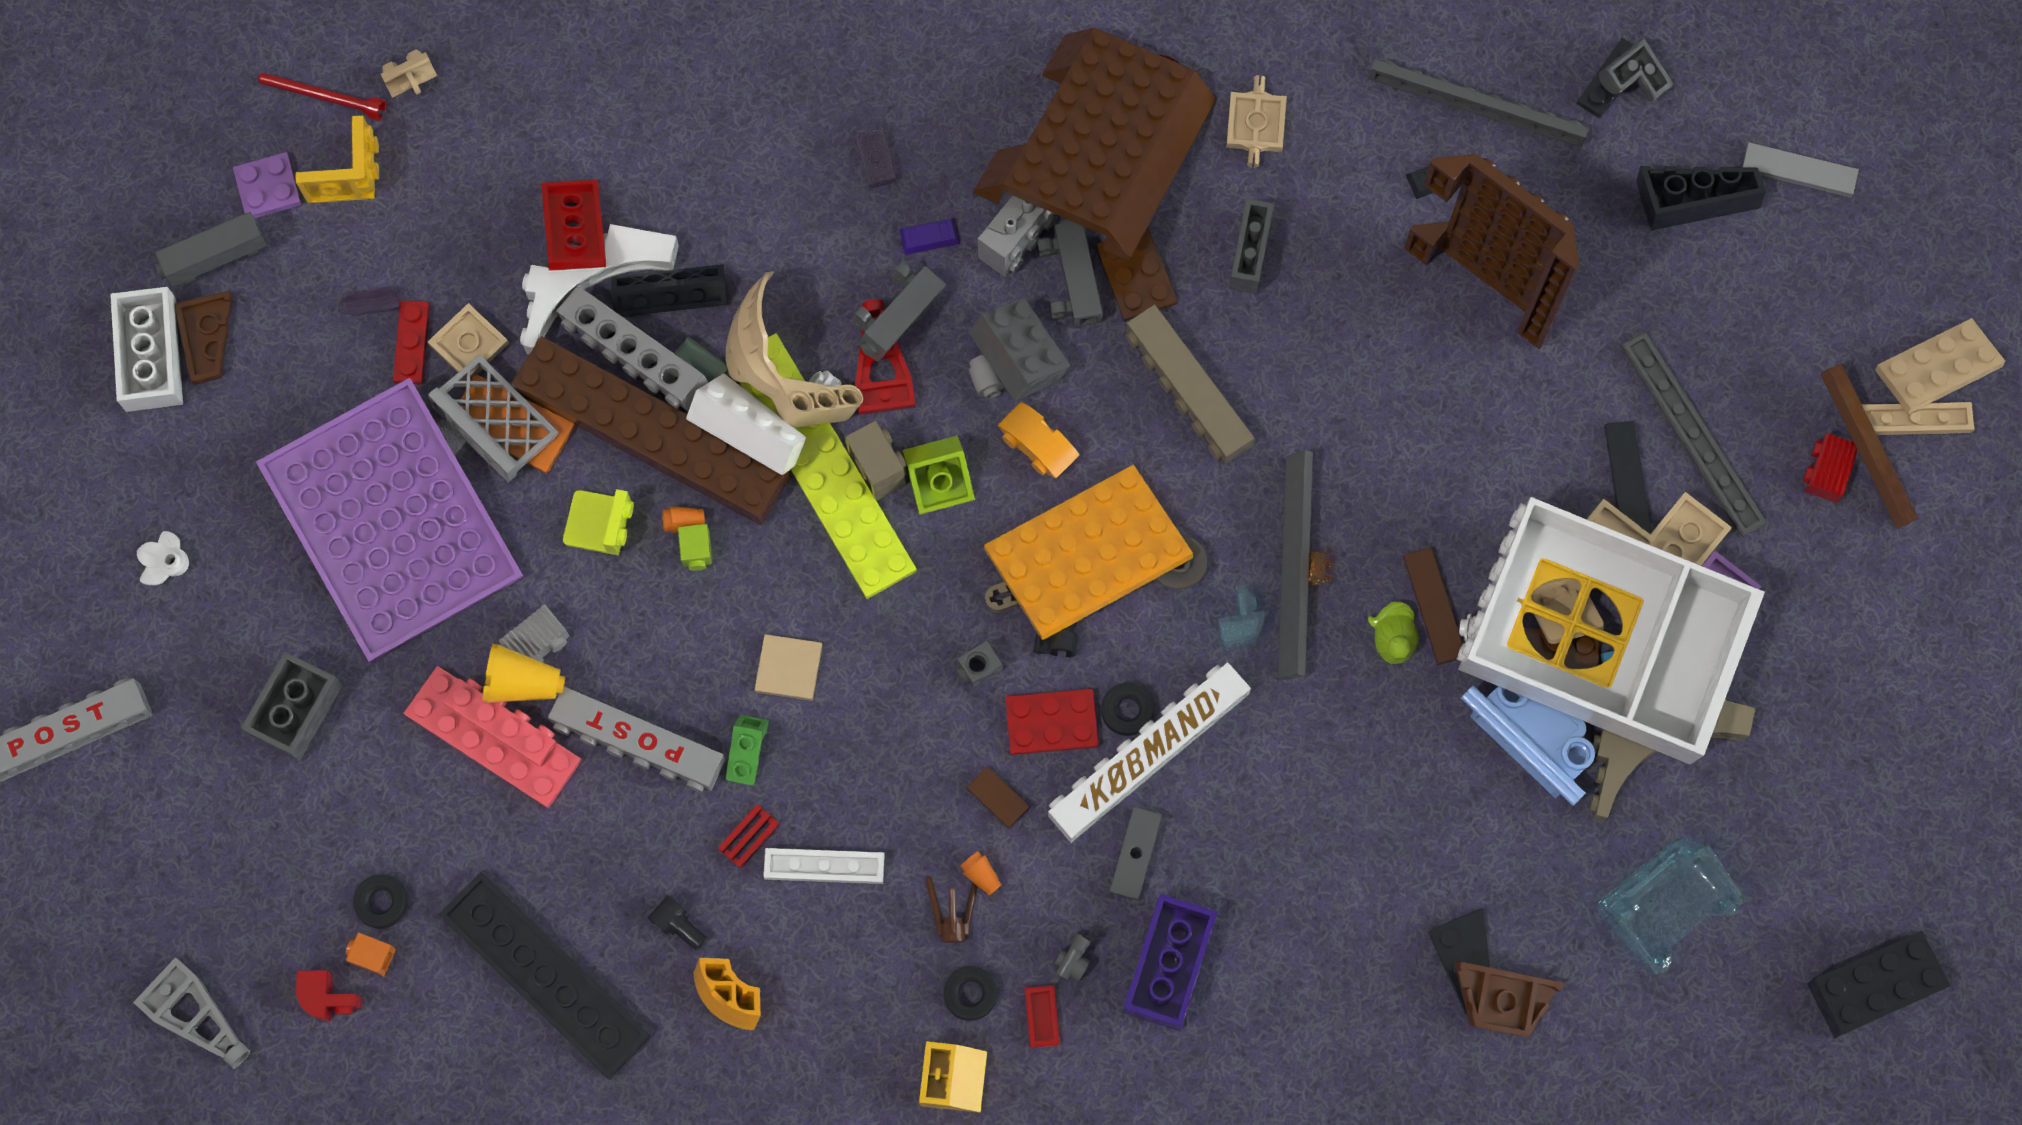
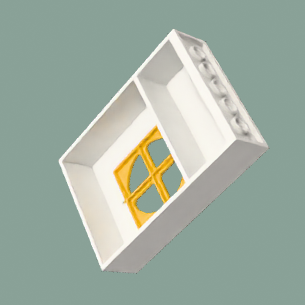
[1457,497,1765,764]

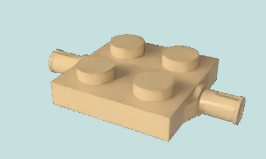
[1226,75,1287,168]

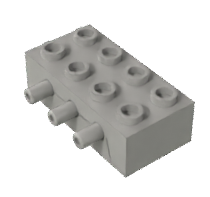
[978,196,1057,277]

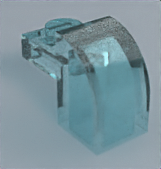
[1217,584,1265,652]

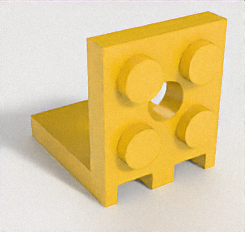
[296,115,379,203]

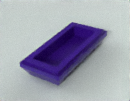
[899,218,960,255]

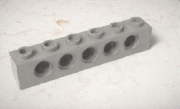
[556,286,709,411]

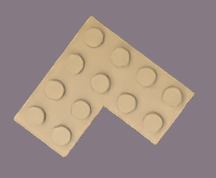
[1587,492,1732,566]

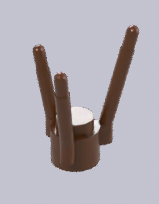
[926,876,977,943]

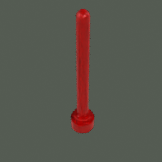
[258,73,386,121]

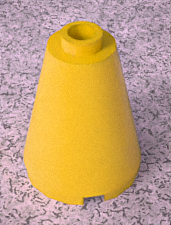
[482,644,565,703]

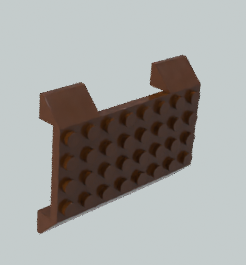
[973,28,1216,261]
[1404,154,1579,349]

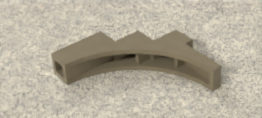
[1589,700,1756,823]

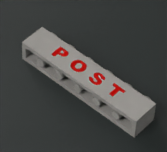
[0,678,153,782]
[548,687,726,793]

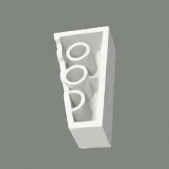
[686,373,806,475]

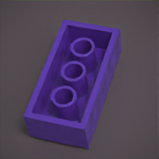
[1123,894,1217,1031]

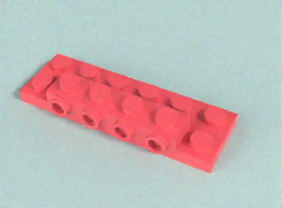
[403,666,582,809]

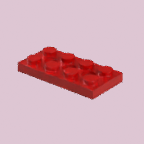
[541,179,606,271]

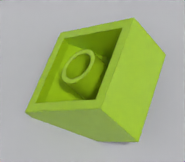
[902,435,975,515]

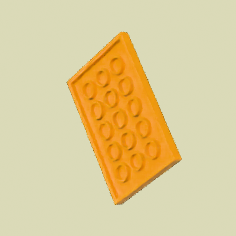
[984,464,1193,640]

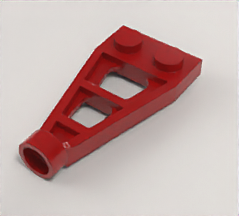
[855,299,916,415]

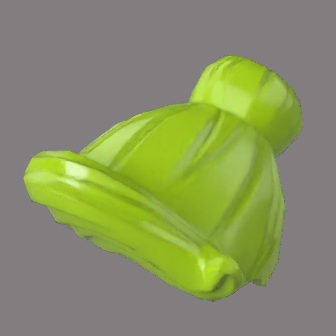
[1368,602,1419,664]

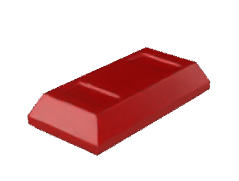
[1024,985,1060,1048]

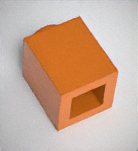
[345,932,396,977]

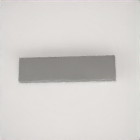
[1742,142,1859,198]

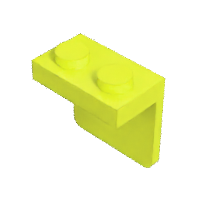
[563,489,634,556]

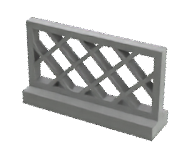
[428,355,559,483]

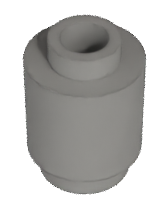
[969,355,1004,399]

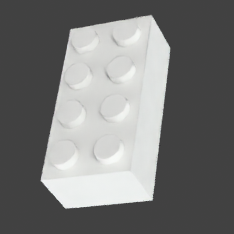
[111,287,183,412]

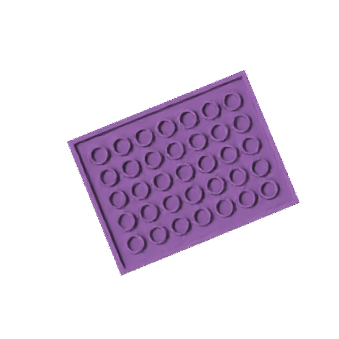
[256,378,524,663]

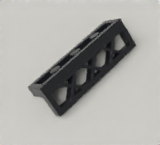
[611,264,728,317]

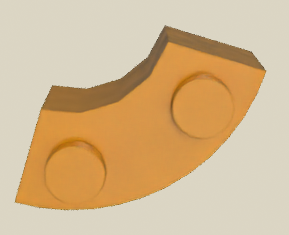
[997,402,1080,478]
[693,958,761,1030]

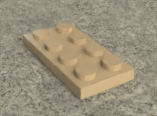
[1875,318,2005,414]

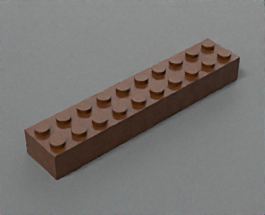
[511,336,790,526]

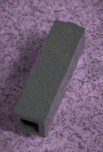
[155,211,267,286]
[1037,219,1103,328]
[850,262,946,362]

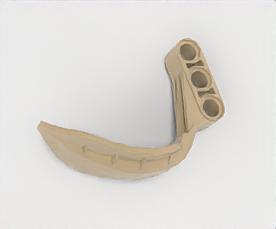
[726,271,863,427]

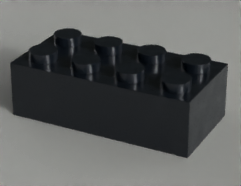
[1807,931,1951,1039]

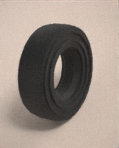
[1101,683,1154,736]
[353,874,408,929]
[943,966,997,1021]

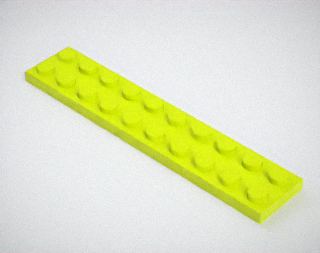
[738,333,917,599]

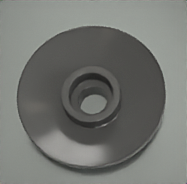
[1156,535,1208,589]

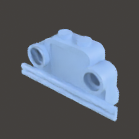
[1461,685,1595,806]

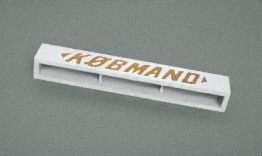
[1048,662,1251,843]

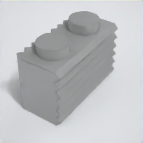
[499,605,569,662]

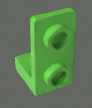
[726,714,769,785]

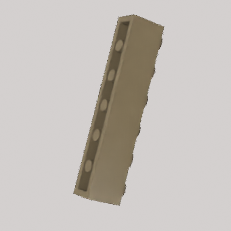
[1125,304,1255,465]

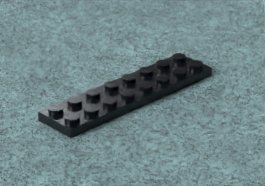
[439,872,651,1080]

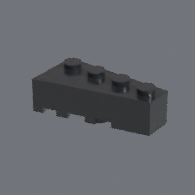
[1636,166,1766,231]

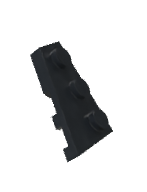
[1428,908,1490,1015]

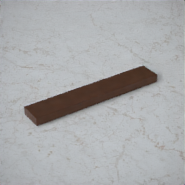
[1820,364,1918,529]

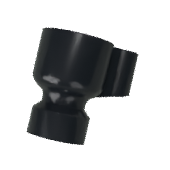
[1034,622,1078,658]

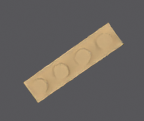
[1862,402,1974,435]

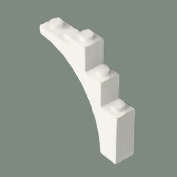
[520,224,679,354]

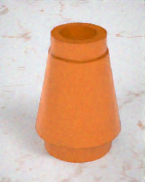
[662,506,705,534]
[960,851,1002,896]

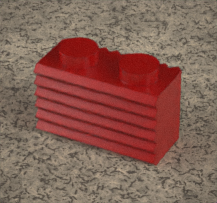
[1802,433,1858,503]

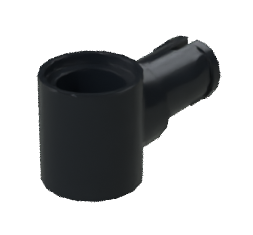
[647,895,707,951]

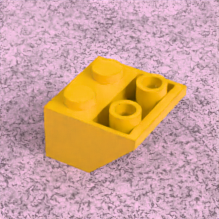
[919,1041,987,1113]

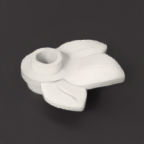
[137,531,189,585]

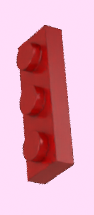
[393,301,430,385]

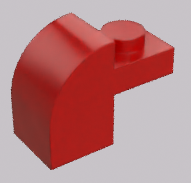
[296,970,362,1022]

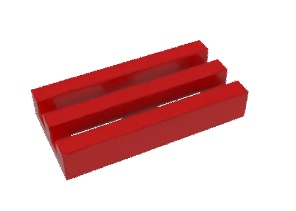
[718,804,780,869]

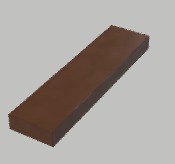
[1403,547,1462,665]

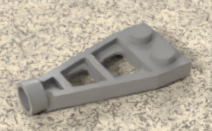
[133,957,250,1069]

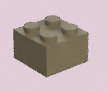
[845,421,908,501]

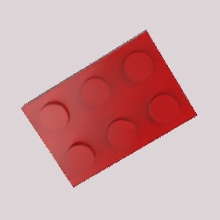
[1005,689,1098,755]

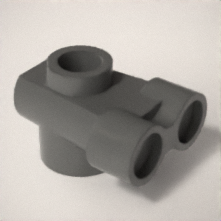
[1054,932,1091,981]

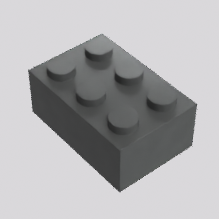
[968,298,1070,401]
[241,652,343,762]

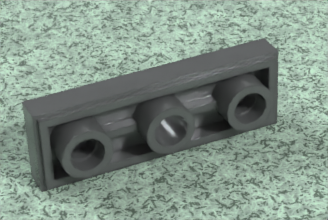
[1110,807,1162,901]

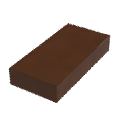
[967,767,1030,829]

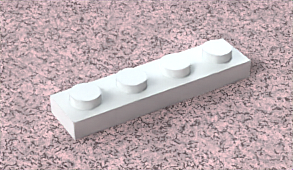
[764,848,885,884]

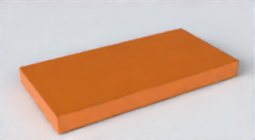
[460,374,575,474]

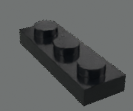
[1576,38,1633,118]

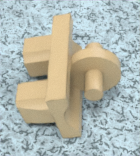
[381,49,437,98]

